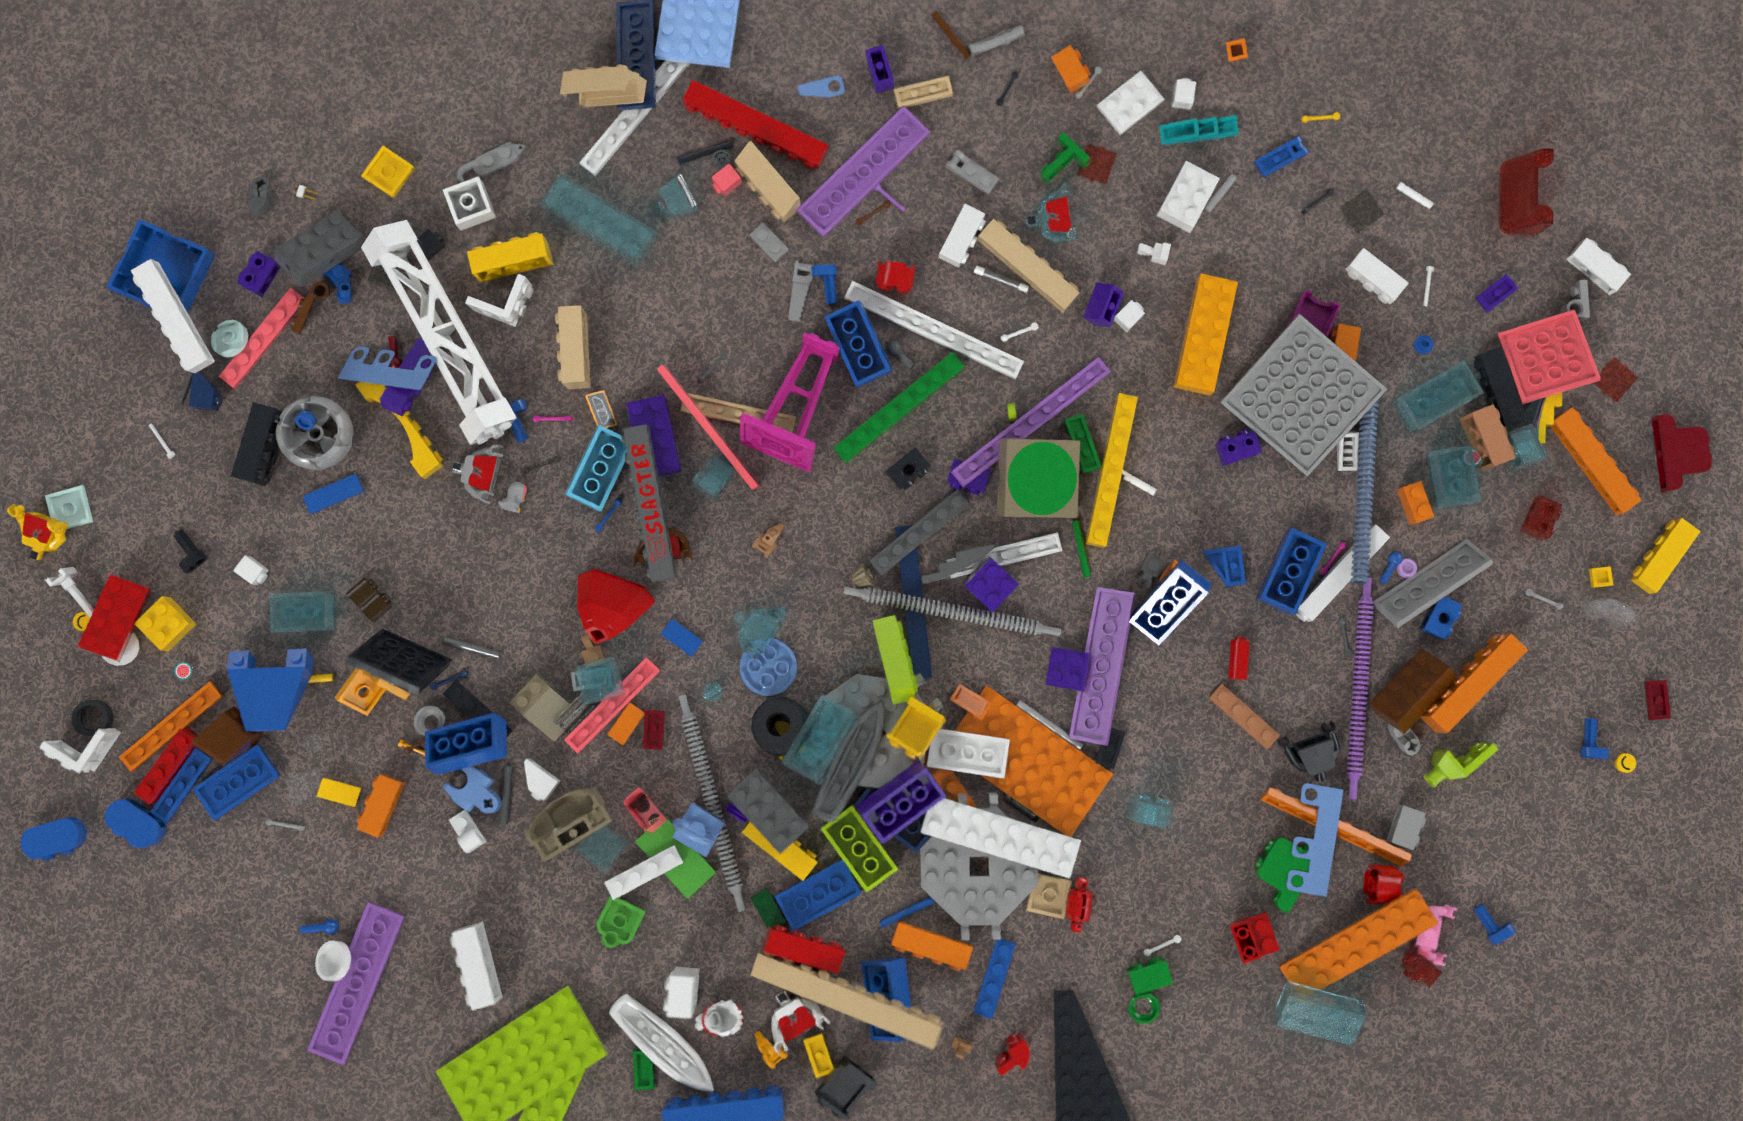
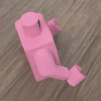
[1414,904,1457,966]

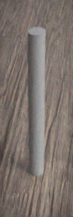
[1016,700,1083,750]

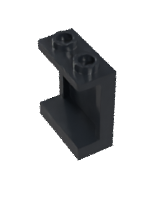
[815,1055,878,1121]

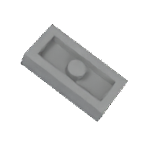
[749,223,789,263]

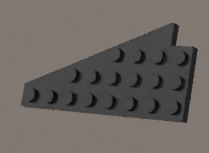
[1054,990,1131,1121]

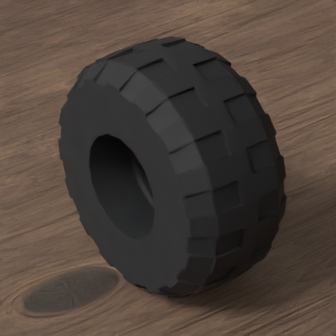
[751,697,811,756]

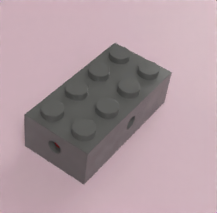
[275,210,363,288]
[727,768,810,854]

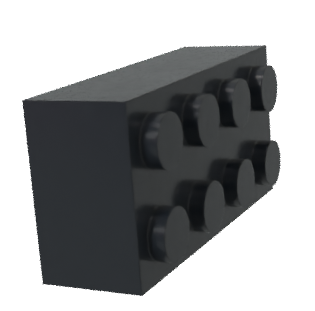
[231,402,283,487]

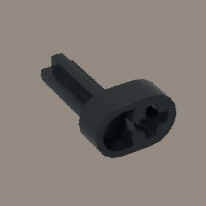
[173,529,207,574]

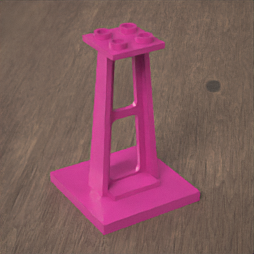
[740,332,840,473]

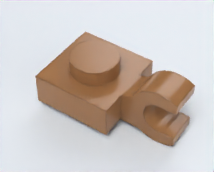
[581,635,606,669]
[951,1036,973,1059]

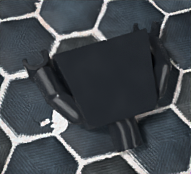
[1277,721,1340,782]

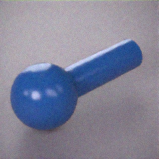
[1379,552,1404,584]
[300,919,338,934]

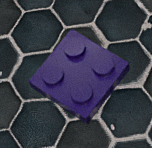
[1045,647,1091,692]

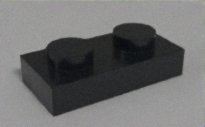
[1095,727,1125,769]

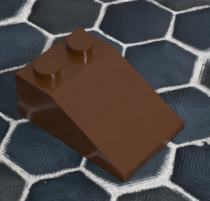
[192,707,263,765]

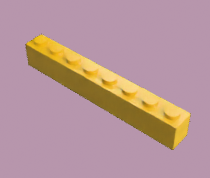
[1085,393,1138,548]

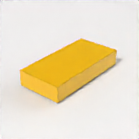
[316,777,361,807]

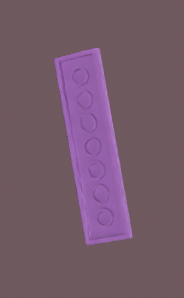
[797,106,930,238]
[1069,587,1136,746]
[307,902,405,1065]

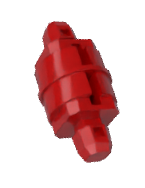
[1065,876,1093,933]

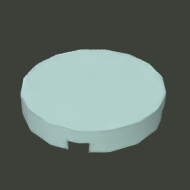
[211,320,248,357]

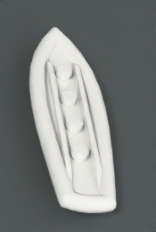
[609,994,714,1092]

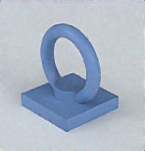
[673,803,726,857]

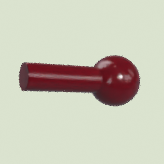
[388,336,403,368]

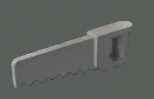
[788,260,815,322]

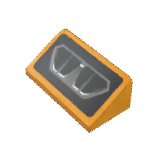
[585,390,618,429]

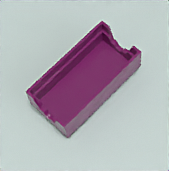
[1286,290,1341,337]

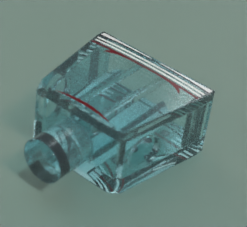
[650,174,698,219]

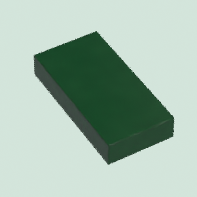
[750,888,787,928]

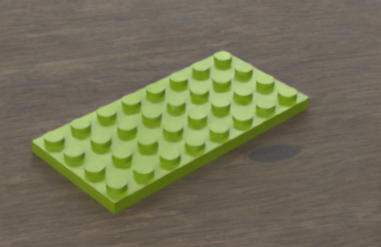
[436,986,608,1121]

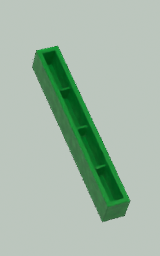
[833,352,965,465]

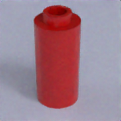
[1228,637,1250,680]

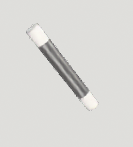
[974,266,1029,293]

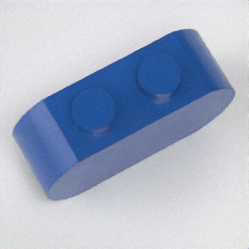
[105,798,166,848]
[21,817,87,861]

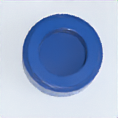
[295,410,317,430]

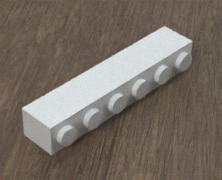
[131,259,215,373]

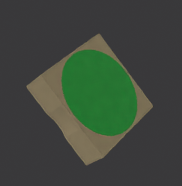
[997,439,1080,518]

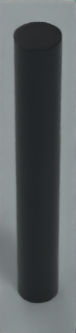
[677,140,733,165]

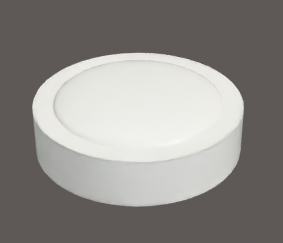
[315,941,351,981]

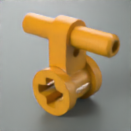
[755,1031,788,1069]

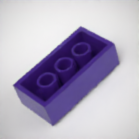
[626,395,682,477]
[856,760,946,844]

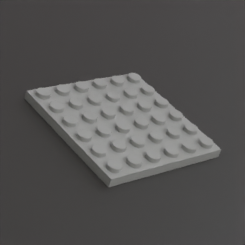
[1220,314,1387,477]

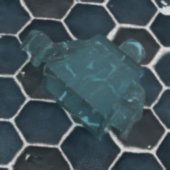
[733,606,789,660]

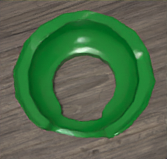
[1128,993,1160,1024]

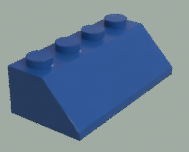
[861,957,911,1042]

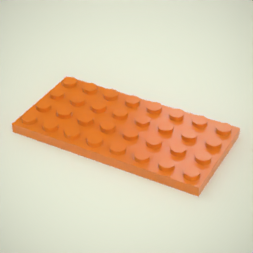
[955,685,1113,837]

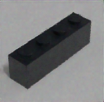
[1474,347,1527,427]

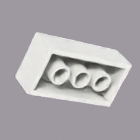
[451,922,503,1010]

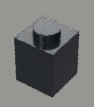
[417,228,445,261]

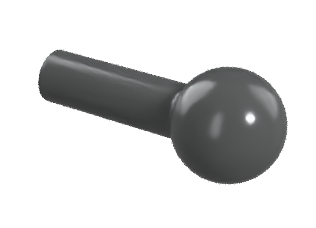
[887,340,915,370]

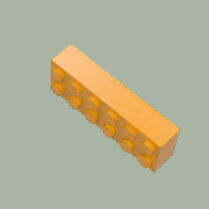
[1173,273,1238,396]

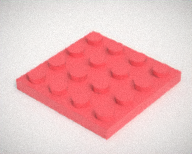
[1497,309,1601,404]

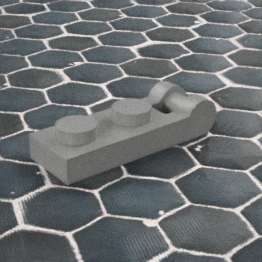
[945,150,999,195]

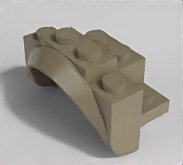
[524,786,613,862]

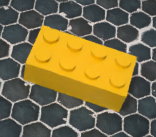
[467,232,553,282]

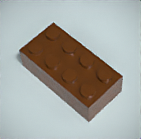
[1369,648,1457,734]

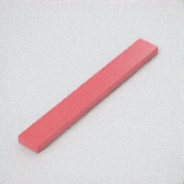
[657,364,760,489]

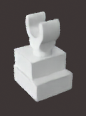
[1137,243,1171,265]

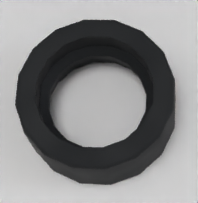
[72,700,113,736]

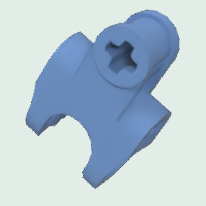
[442,766,502,813]

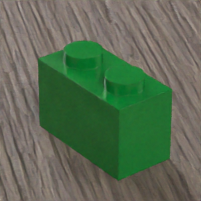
[1127,957,1173,995]

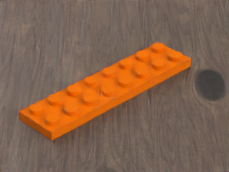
[1279,888,1439,1001]

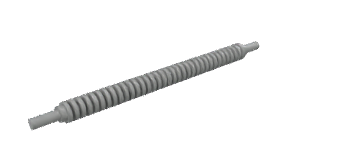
[843,586,1061,636]
[678,694,746,912]

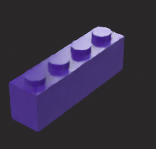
[380,338,437,417]

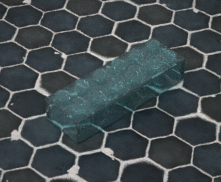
[539,173,659,268]

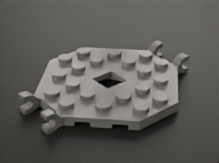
[802,673,943,789]
[920,793,1038,940]

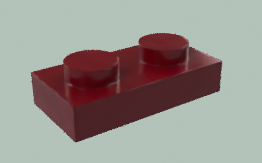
[1644,680,1671,720]
[642,710,665,750]

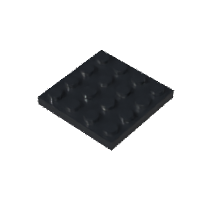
[346,628,452,695]

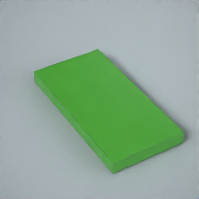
[635,815,716,899]

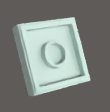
[45,485,93,529]

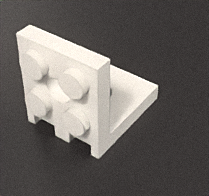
[465,274,533,327]
[39,728,121,773]

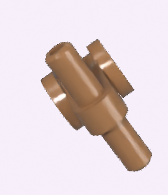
[752,523,784,558]

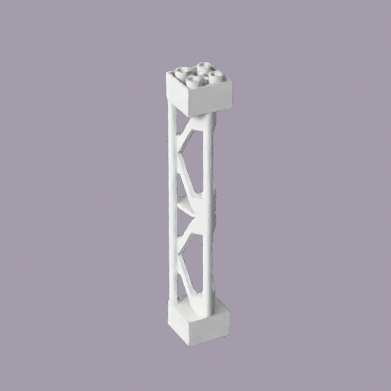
[361,220,516,445]

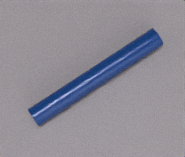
[879,896,935,928]

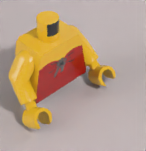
[7,504,68,560]

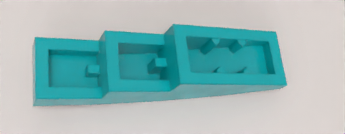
[1159,115,1239,145]

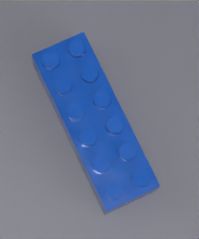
[662,1085,785,1121]

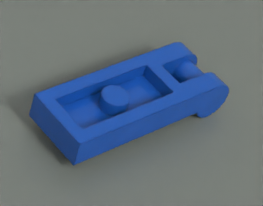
[1254,136,1309,178]

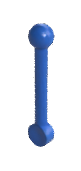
[595,498,622,532]

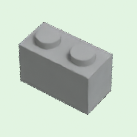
[1386,804,1426,850]

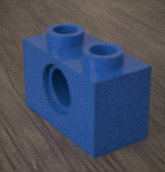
[1419,597,1462,640]

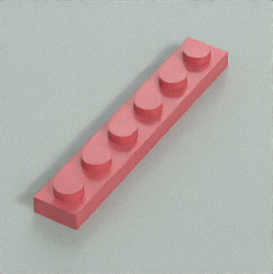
[219,288,305,389]
[564,657,660,754]

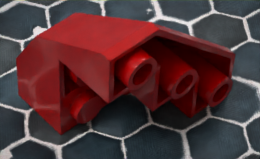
[577,568,655,645]

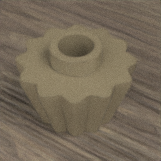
[851,563,875,589]

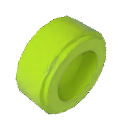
[1007,403,1017,422]

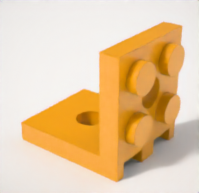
[335,668,410,716]

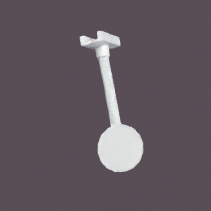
[45,567,140,666]

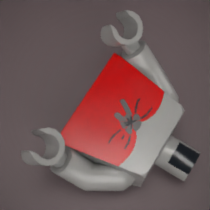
[452,444,504,504]

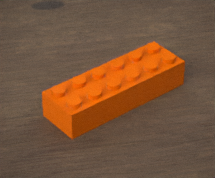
[1420,633,1528,733]

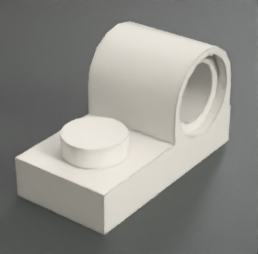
[449,810,486,853]

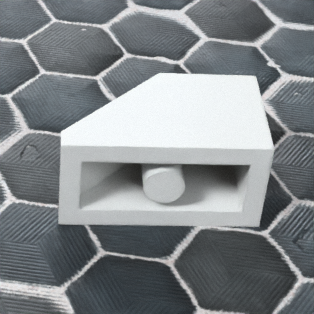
[524,758,560,801]

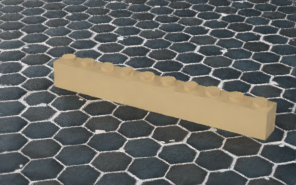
[751,950,944,1049]

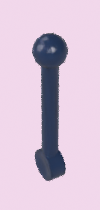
[430,670,468,690]

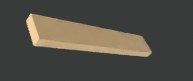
[680,393,796,433]

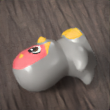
[498,482,527,513]

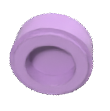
[1397,559,1417,578]

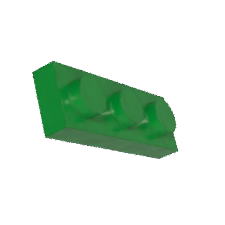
[1064,414,1101,474]

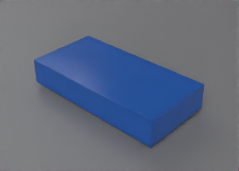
[661,619,703,657]

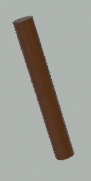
[931,11,971,59]

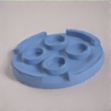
[740,638,797,696]

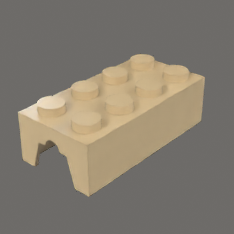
[560,64,647,107]

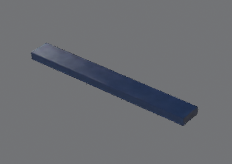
[895,525,932,678]

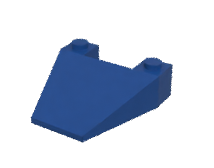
[227,648,313,732]

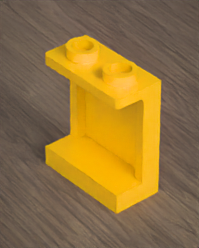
[886,696,946,760]

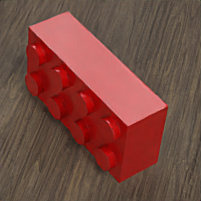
[77,574,151,662]

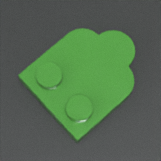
[597,895,646,948]

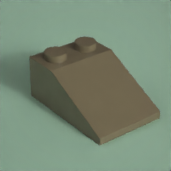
[509,674,581,742]

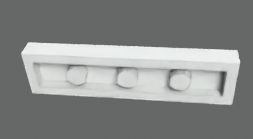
[604,845,683,900]

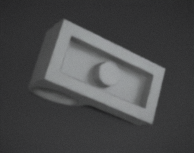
[1560,280,1590,321]

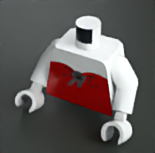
[771,991,830,1054]

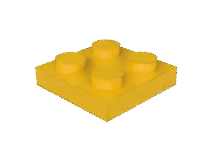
[361,146,415,199]

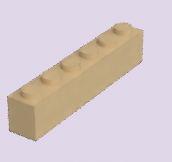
[978,219,1080,313]

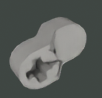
[1388,724,1421,755]

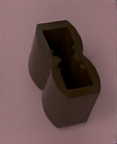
[346,578,392,622]

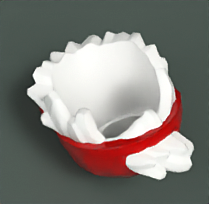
[695,1000,743,1037]

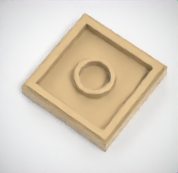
[1026,873,1072,919]

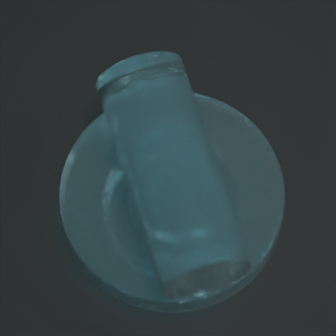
[702,682,723,702]

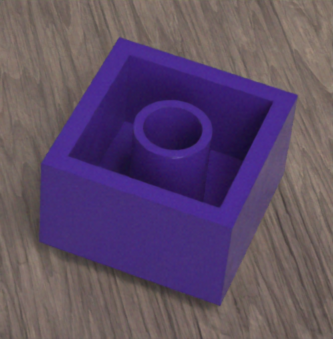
[962,556,1019,613]

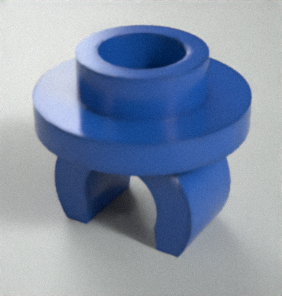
[1413,335,1434,354]

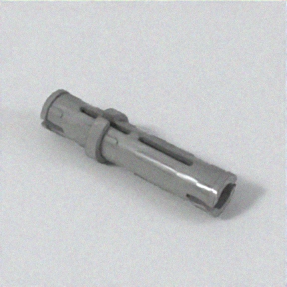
[968,25,1025,57]

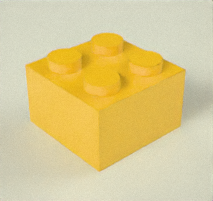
[134,596,197,651]

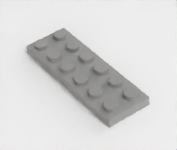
[1374,539,1493,628]

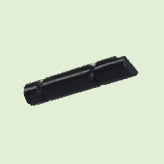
[1003,794,1040,823]

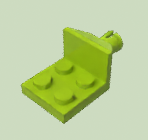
[1423,742,1499,788]

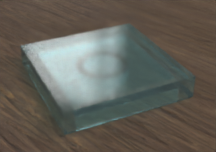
[575,825,630,875]

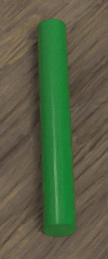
[1072,520,1091,578]

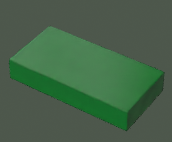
[633,1049,655,1090]

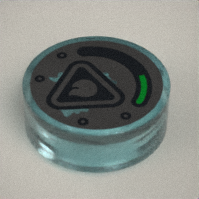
[712,149,732,169]

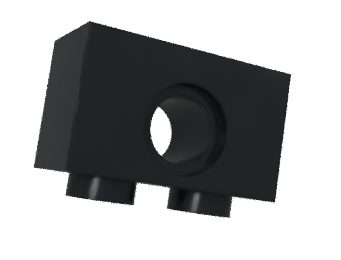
[885,447,930,490]

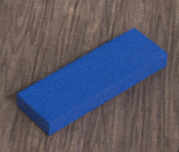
[303,474,364,514]

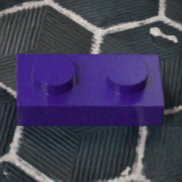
[1475,274,1518,313]

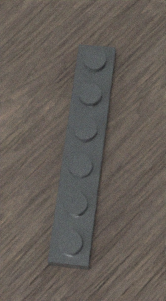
[869,489,969,576]

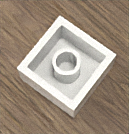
[443,176,496,231]

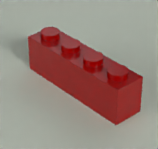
[134,728,198,804]
[762,924,845,974]

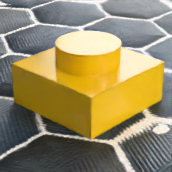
[1589,566,1613,588]

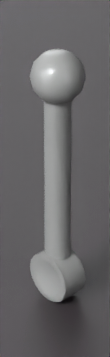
[1075,67,1102,99]
[1525,589,1563,610]
[265,818,305,830]

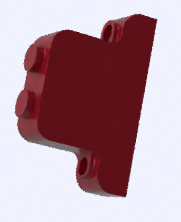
[1651,414,1713,493]

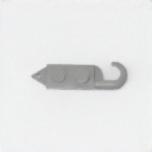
[457,142,526,183]

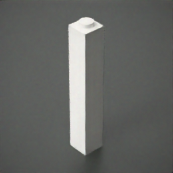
[1296,524,1390,622]

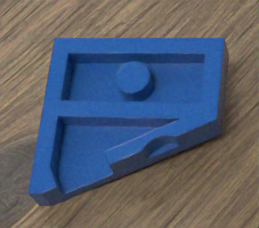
[1204,546,1246,587]

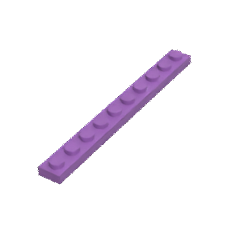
[951,357,1111,487]

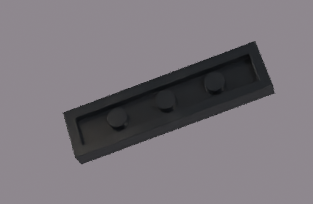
[443,680,513,738]

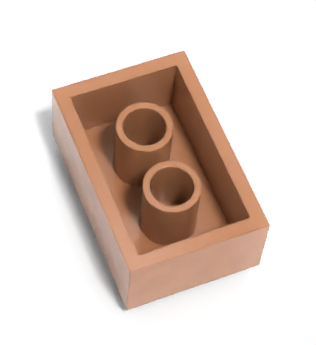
[1459,404,1516,471]

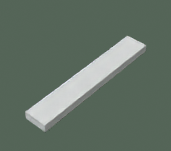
[946,532,1062,579]

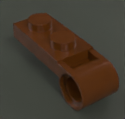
[290,282,330,334]

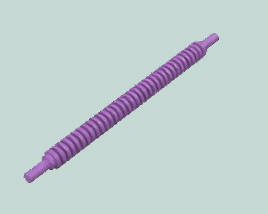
[1346,577,1374,799]

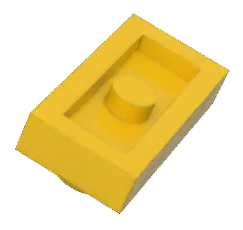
[803,1033,834,1078]

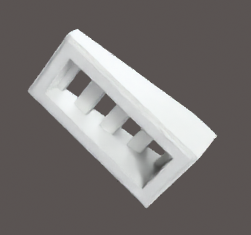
[1337,431,1359,471]

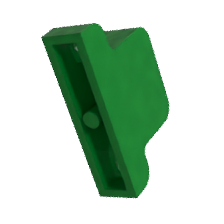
[1254,837,1310,914]

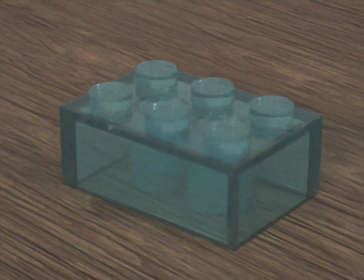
[1426,445,1481,510]
[270,591,336,634]

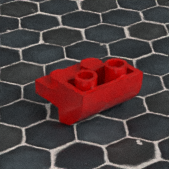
[1230,912,1280,964]
[994,1032,1030,1076]

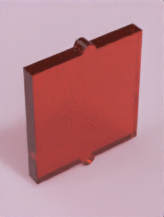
[1077,144,1117,184]
[1594,357,1638,402]

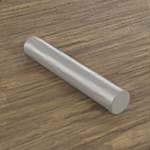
[1204,174,1237,213]

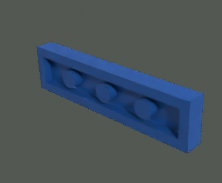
[150,747,214,823]
[973,939,1015,1019]

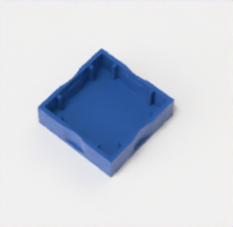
[106,219,216,313]

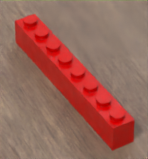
[682,80,828,170]

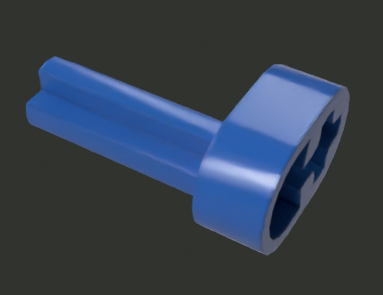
[811,265,837,305]
[509,399,528,443]
[1580,718,1609,759]
[1473,904,1517,945]

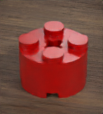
[875,261,916,294]
[1363,864,1404,905]

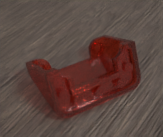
[1499,148,1554,236]

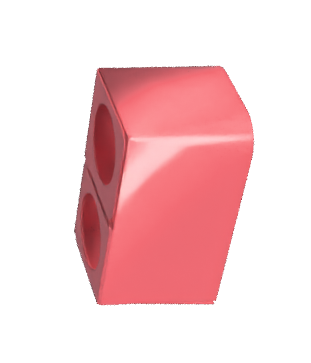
[624,787,667,833]

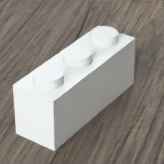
[939,204,986,268]
[1566,238,1631,295]
[1345,248,1408,304]

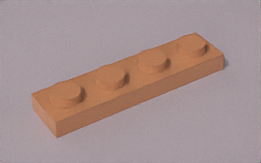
[1209,684,1280,750]

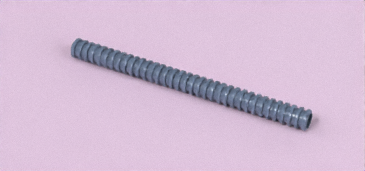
[1351,381,1379,584]

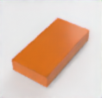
[950,684,992,719]
[607,702,645,745]

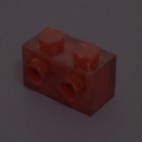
[1520,495,1562,541]
[1400,951,1443,987]

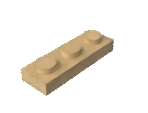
[894,76,953,109]

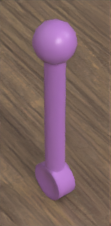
[874,184,905,212]

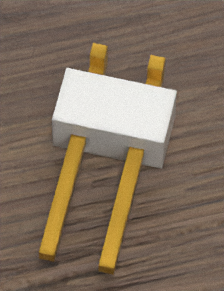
[293,185,318,200]

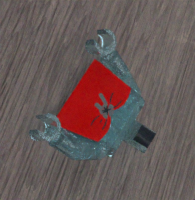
[1026,183,1080,243]

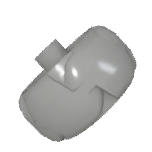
[276,396,354,470]

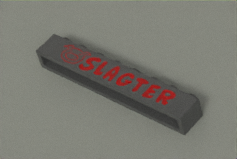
[621,425,677,582]

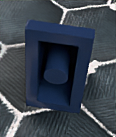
[189,371,222,411]

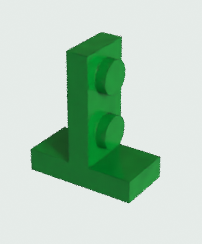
[1041,132,1090,184]

